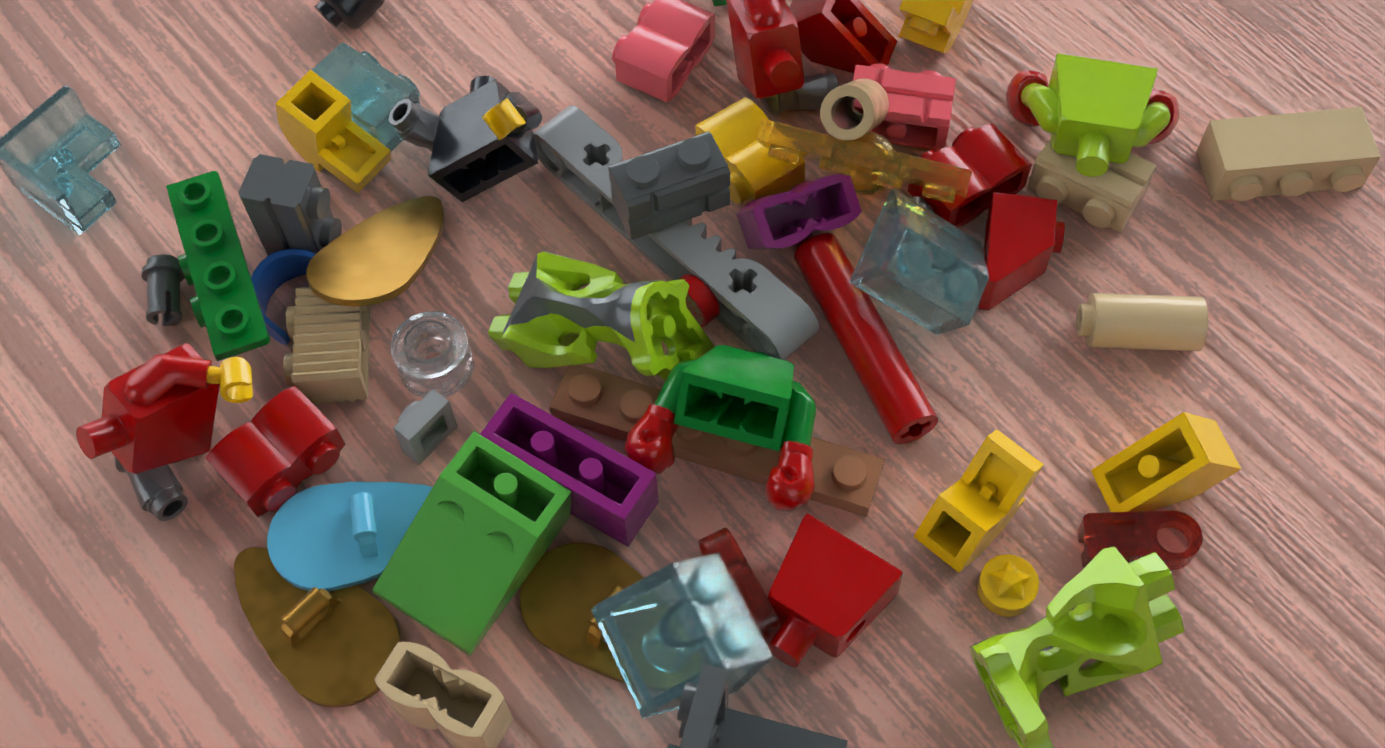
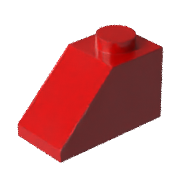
[789,0,898,73]
[978,192,1065,310]

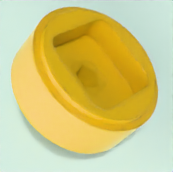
[977,554,1039,617]

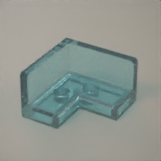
[0,85,121,235]

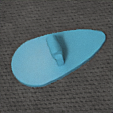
[267,482,432,592]

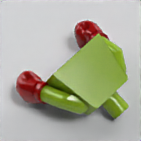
[1006,53,1179,177]

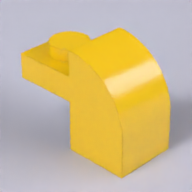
[898,0,973,54]
[275,69,391,193]
[913,429,1044,573]

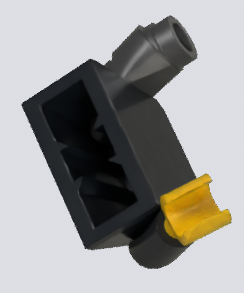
[389,76,542,202]

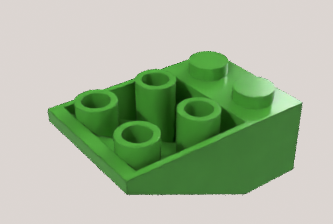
[372,431,572,656]

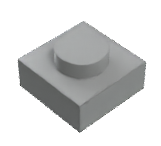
[393,389,457,465]

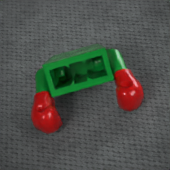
[624,345,816,512]

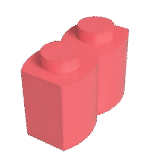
[612,0,715,103]

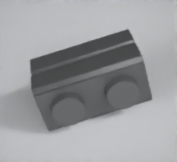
[608,131,730,240]
[238,154,342,256]

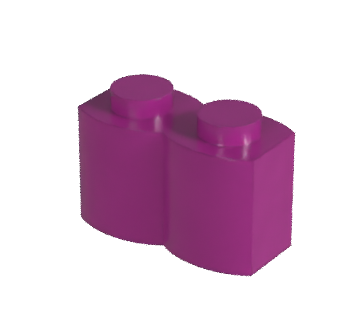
[737,174,862,250]

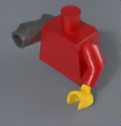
[726,0,839,117]
[76,343,253,521]

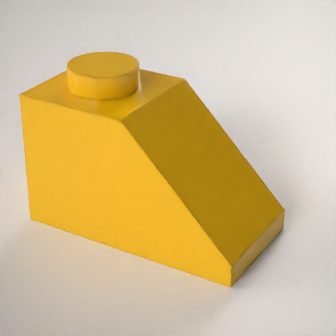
[1091,412,1241,521]

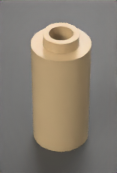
[820,78,889,140]
[1076,293,1208,351]

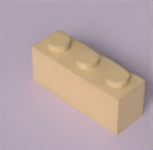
[1196,107,1381,201]

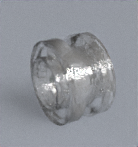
[391,311,474,398]

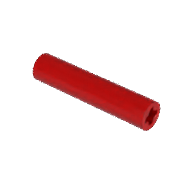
[794,233,938,444]

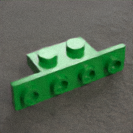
[166,171,270,361]

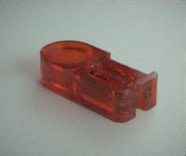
[1077,510,1203,570]
[698,527,779,647]

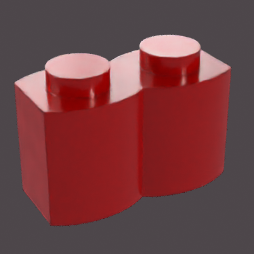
[907,123,1032,233]
[205,385,345,518]

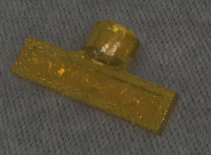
[757,119,973,203]

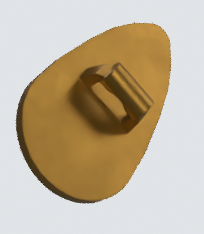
[306,196,444,307]
[520,543,704,693]
[234,547,401,708]

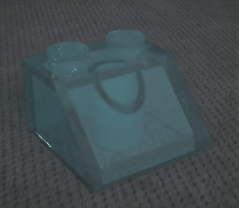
[849,189,989,335]
[591,553,773,719]

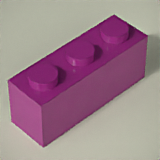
[480,393,659,547]

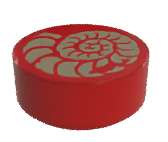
[678,274,720,328]

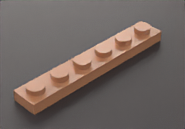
[549,365,885,517]

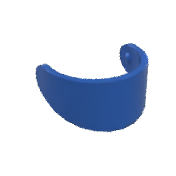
[251,249,316,345]

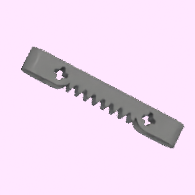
[533,105,819,360]

